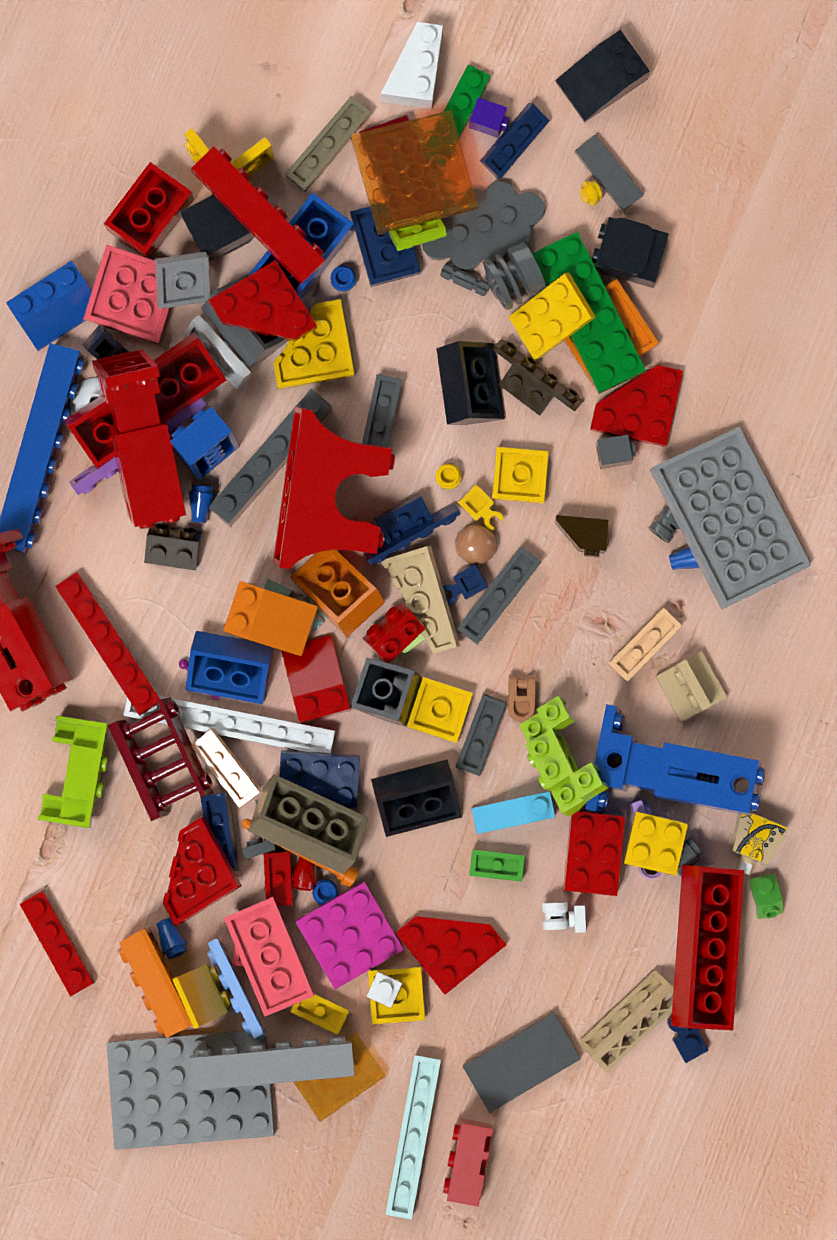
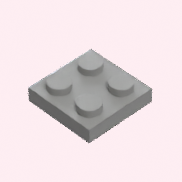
[155,252,210,309]

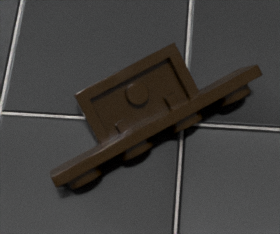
[492,339,584,416]

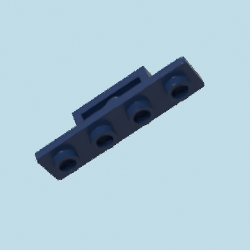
[363,494,461,564]

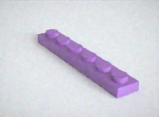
[69,398,206,495]

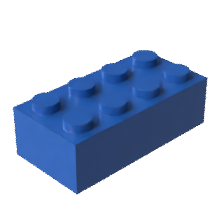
[249,192,355,299]
[170,407,239,481]

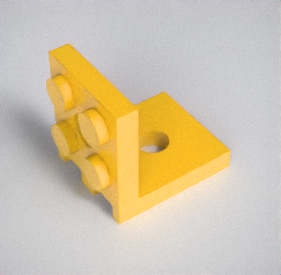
[184,128,274,176]

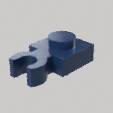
[443,564,489,605]
[667,1019,709,1063]

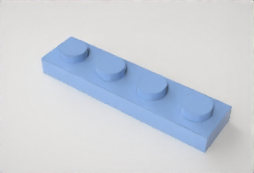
[207,939,267,1041]

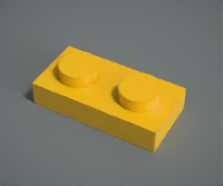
[290,993,350,1035]

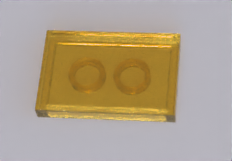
[294,1032,386,1122]

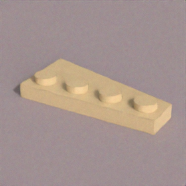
[382,545,461,654]

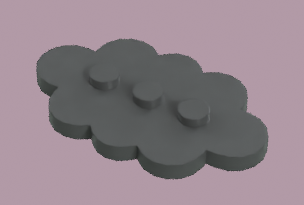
[422,181,545,271]

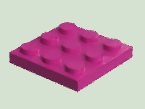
[295,881,403,990]

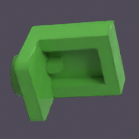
[749,874,783,919]

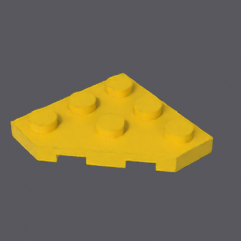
[273,299,355,390]

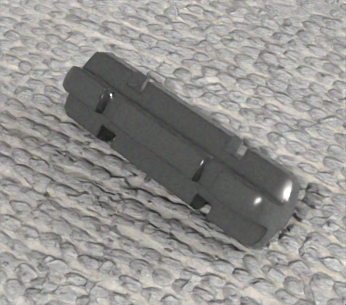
[440,263,489,296]

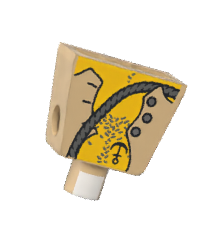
[730,813,789,876]

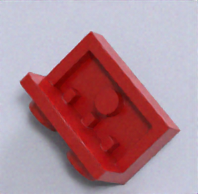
[362,603,425,663]

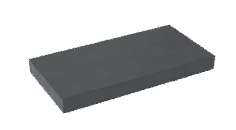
[462,1012,581,1113]

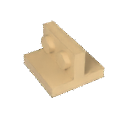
[656,652,727,723]

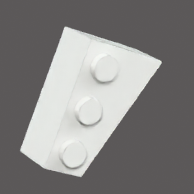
[381,22,443,109]

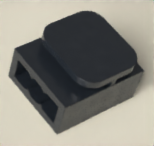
[180,195,254,262]
[592,217,669,288]

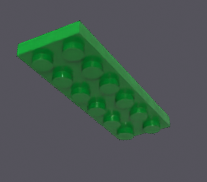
[532,232,646,394]

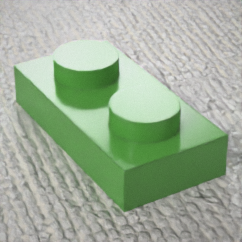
[469,849,525,882]

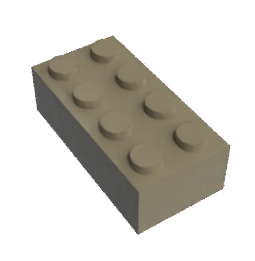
[248,774,368,874]

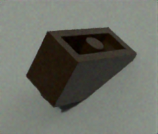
[555,515,609,558]

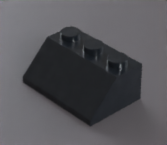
[436,341,505,425]
[371,759,462,837]

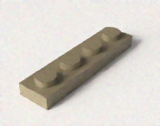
[285,96,371,192]

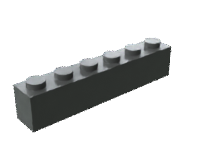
[209,388,332,528]

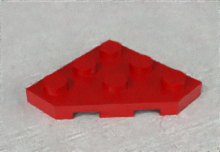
[208,260,317,342]
[590,365,683,447]
[163,817,242,926]
[395,916,506,995]

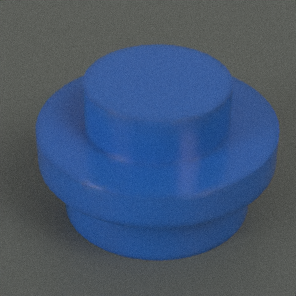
[330,266,356,292]
[312,879,339,905]

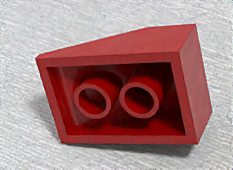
[281,635,351,724]

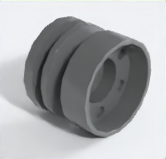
[483,242,546,310]

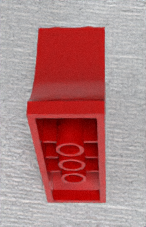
[273,407,395,569]

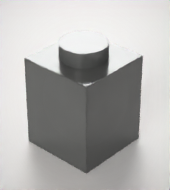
[596,435,636,469]

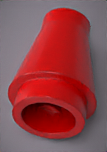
[291,856,317,891]

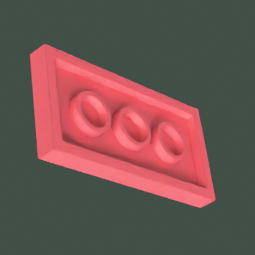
[224,897,315,1017]

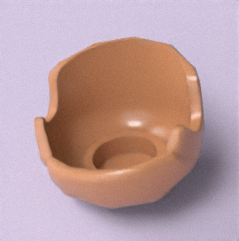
[455,525,497,565]

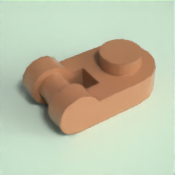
[508,675,535,723]

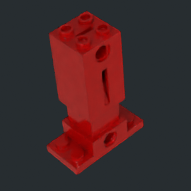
[92,349,186,529]
[0,529,73,712]

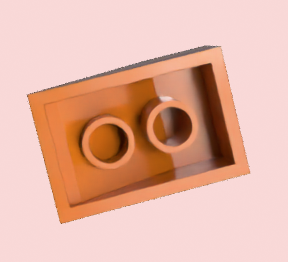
[290,550,385,637]
[223,581,318,656]

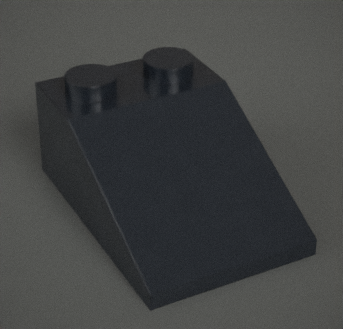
[555,30,650,123]

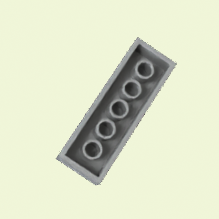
[189,1036,354,1091]

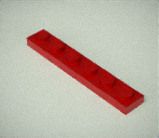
[55,572,160,716]

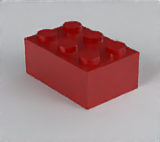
[103,162,194,259]
[563,812,625,896]

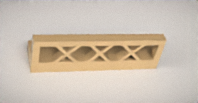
[578,970,673,1073]

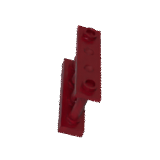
[108,697,214,821]

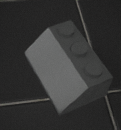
[201,275,289,368]

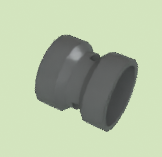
[648,507,680,543]

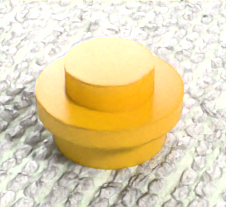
[579,181,602,206]
[436,463,462,490]

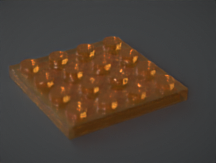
[351,110,478,235]

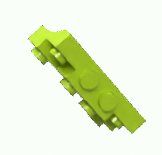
[519,695,608,817]
[38,715,109,829]

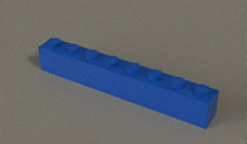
[0,343,85,554]

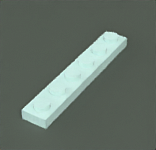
[385,1055,441,1220]

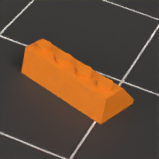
[118,927,192,1038]

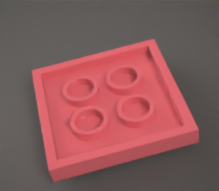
[83,245,169,344]

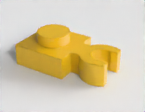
[457,484,504,531]

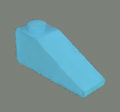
[471,791,555,834]

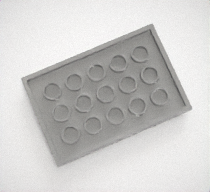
[650,427,811,610]
[106,1028,274,1150]

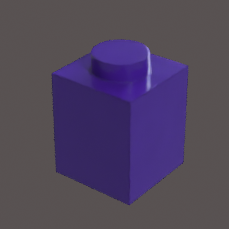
[469,97,510,138]

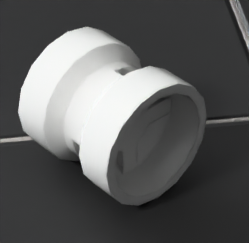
[542,902,569,930]

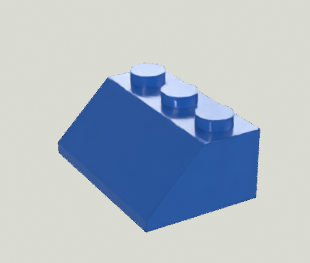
[6,260,91,351]
[185,631,273,704]

